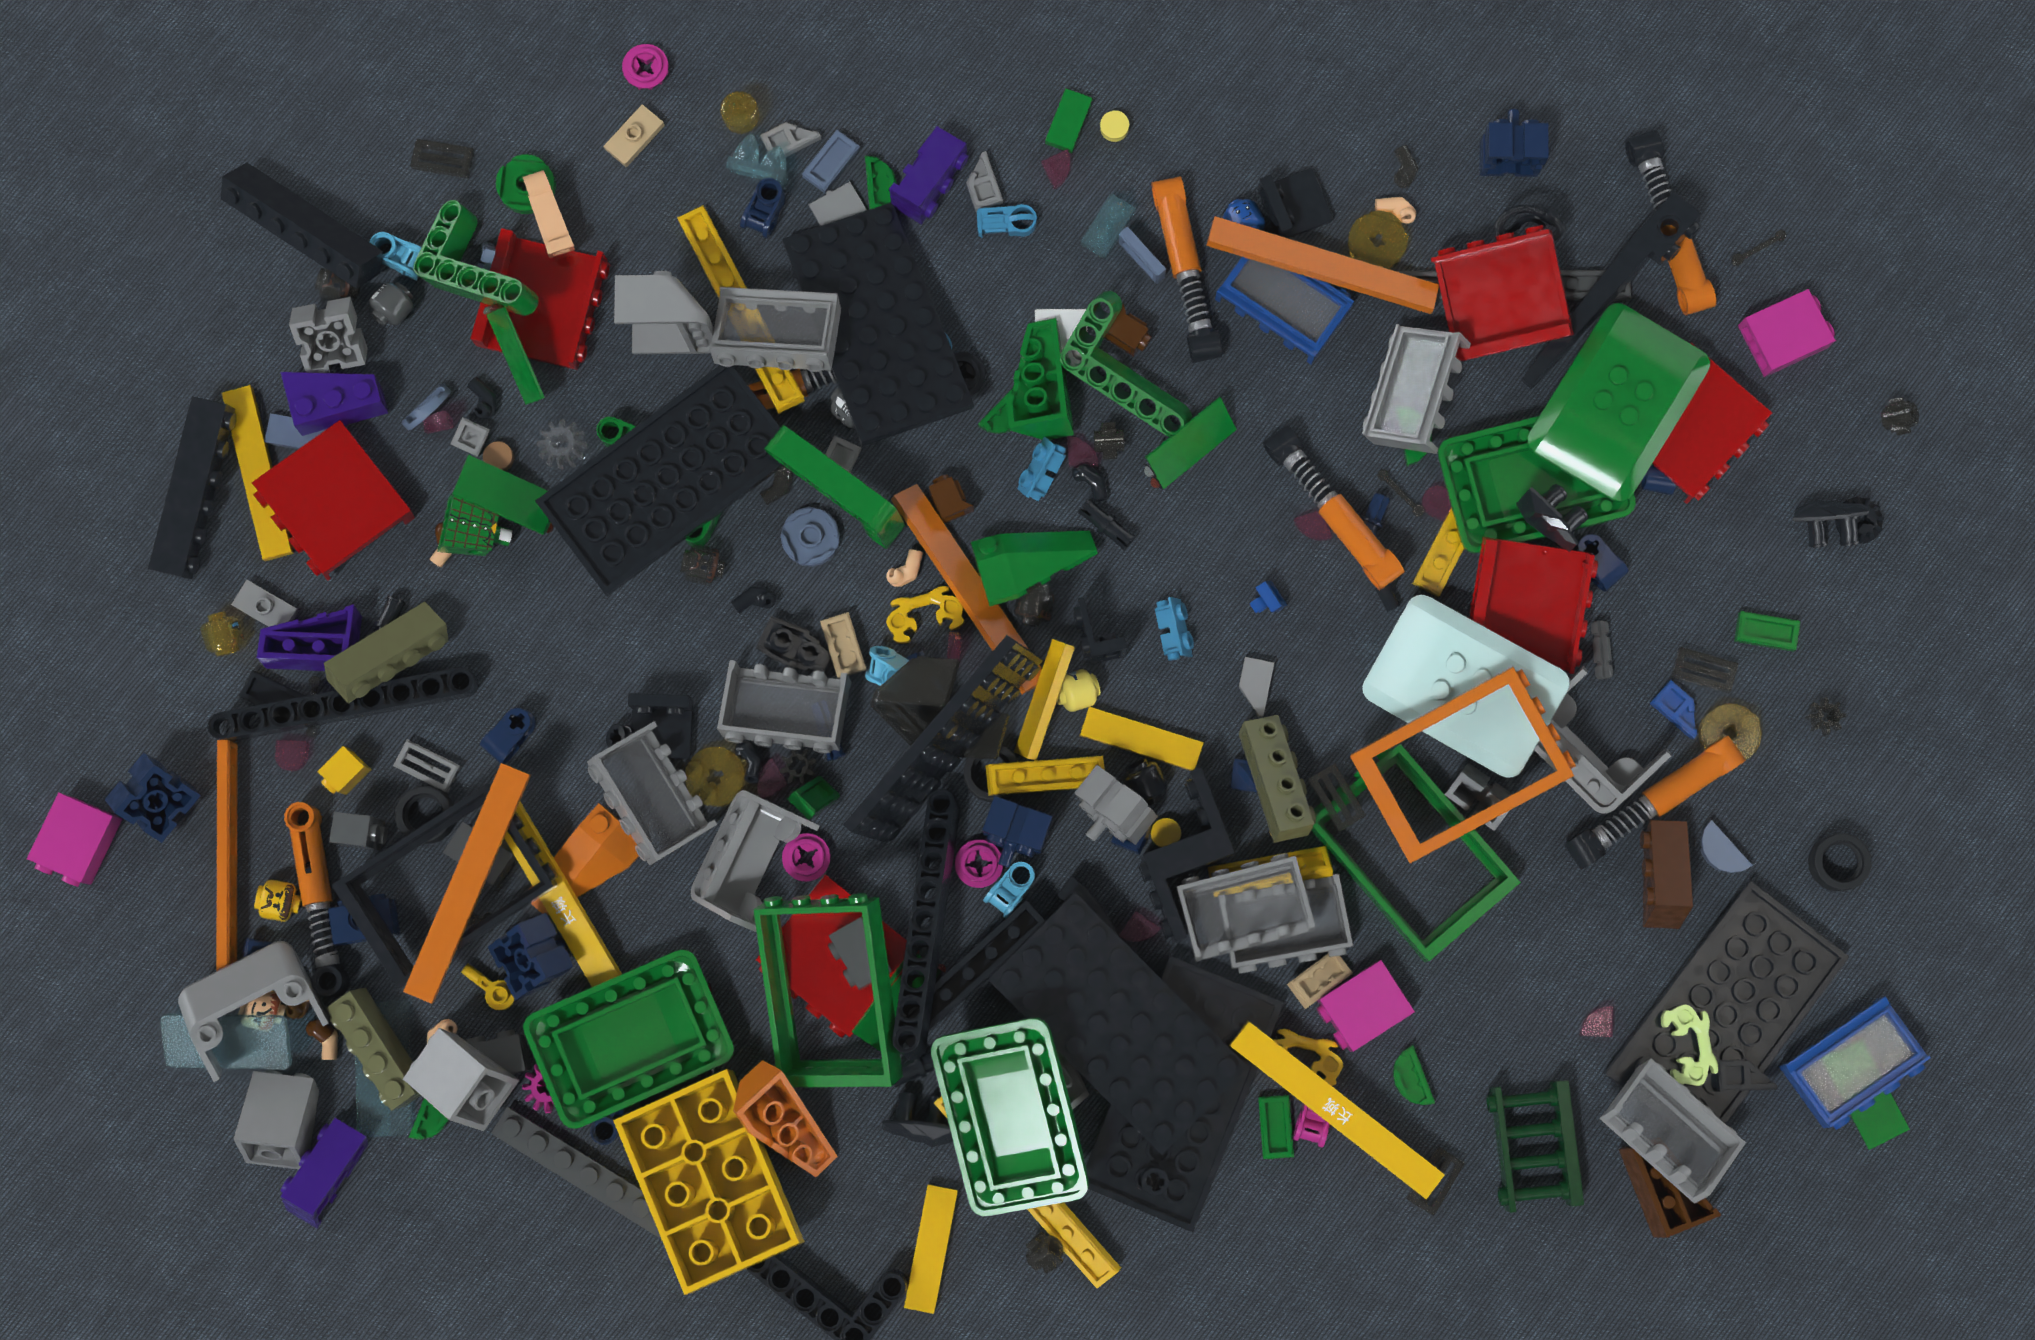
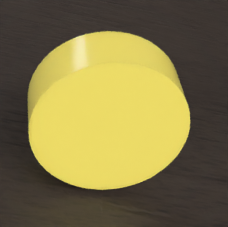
[1100,111,1129,142]

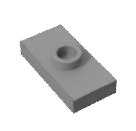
[231,580,300,627]

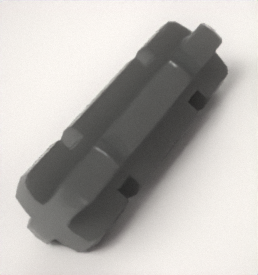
[1591,620,1613,680]

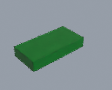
[1045,88,1093,153]
[1734,611,1800,652]
[787,776,840,820]
[1258,1095,1294,1159]

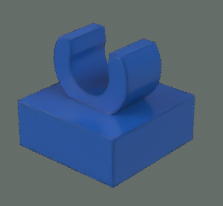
[1249,581,1287,613]

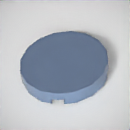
[780,507,840,567]

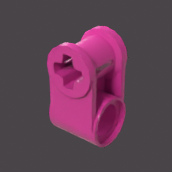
[1293,1103,1330,1148]

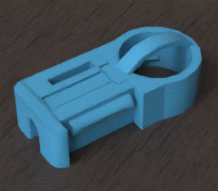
[977,204,1037,238]

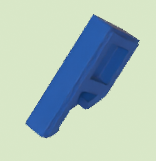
[1650,680,1697,740]

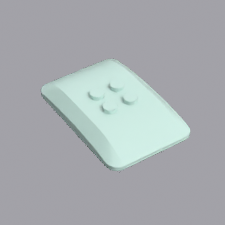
[1363,595,1570,778]

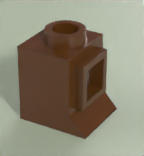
[1105,304,1152,357]
[928,474,974,524]

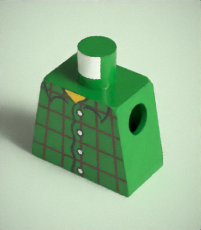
[437,494,512,556]

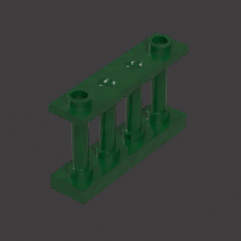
[1486,1080,1584,1213]

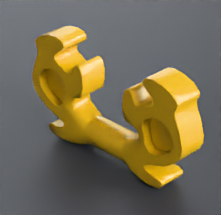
[886,586,965,644]
[1274,1029,1343,1086]

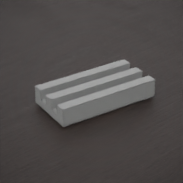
[393,739,462,793]

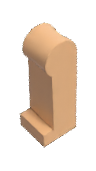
[523,170,575,258]

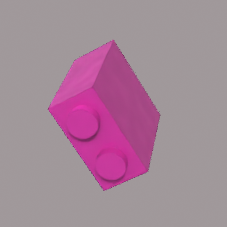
[1738,289,1836,377]
[27,792,122,887]
[1316,960,1415,1052]

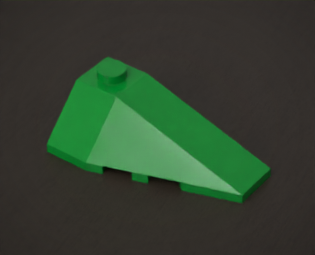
[1007,318,1074,440]
[971,531,1098,606]

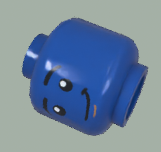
[1223,199,1266,231]

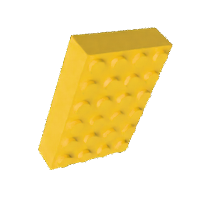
[613,1069,805,1295]

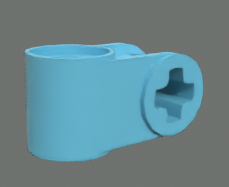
[370,232,421,280]
[865,646,922,693]
[983,862,1035,919]

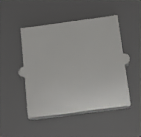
[808,182,867,226]

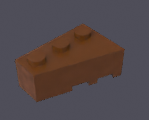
[1640,820,1693,929]
[1618,1137,1722,1238]

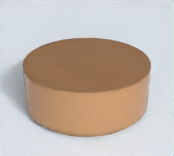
[483,442,514,471]

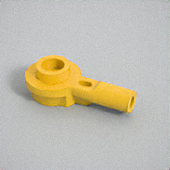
[461,963,515,1010]

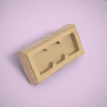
[603,104,665,168]
[820,612,867,679]
[1287,953,1353,1009]

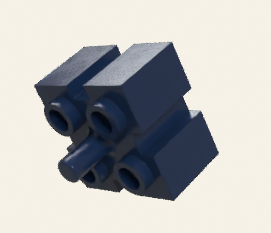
[1480,109,1549,177]
[105,752,201,843]
[982,796,1052,868]
[488,913,574,1001]

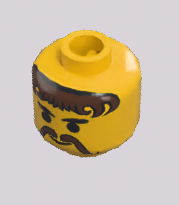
[254,879,301,922]

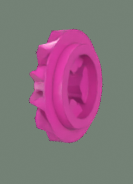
[622,44,668,90]
[782,833,831,882]
[955,840,1003,888]

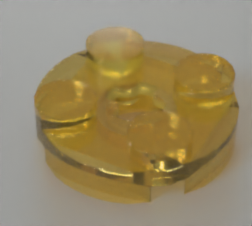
[1348,211,1408,269]
[1698,703,1762,759]
[685,747,746,807]

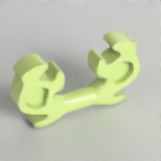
[1661,1005,1718,1086]

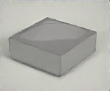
[451,417,491,457]

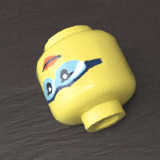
[1057,669,1100,712]

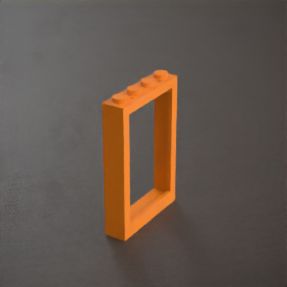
[1350,666,1576,863]

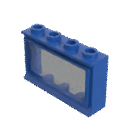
[1215,257,1354,365]
[1779,996,1931,1130]

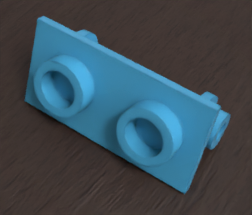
[1017,437,1066,501]
[1155,597,1194,661]

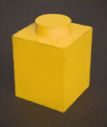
[317,746,372,795]

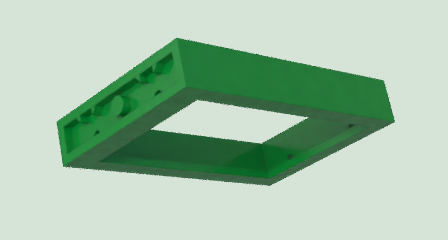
[1311,744,1521,962]
[753,893,903,1087]

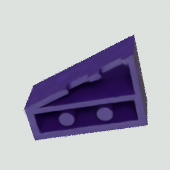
[889,126,969,225]
[280,372,389,436]
[256,605,362,671]
[280,1118,368,1229]

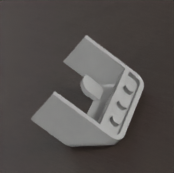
[614,271,714,354]
[1534,666,1671,813]
[691,790,820,932]
[178,941,329,1082]

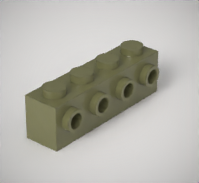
[324,602,449,704]
[1239,715,1316,843]
[326,987,421,1111]

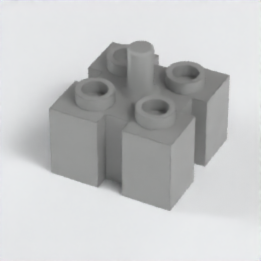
[289,297,368,373]
[1074,765,1158,845]

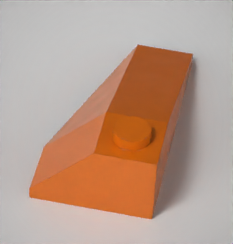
[529,803,639,916]
[733,1060,838,1177]

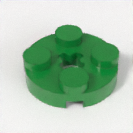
[496,154,556,214]

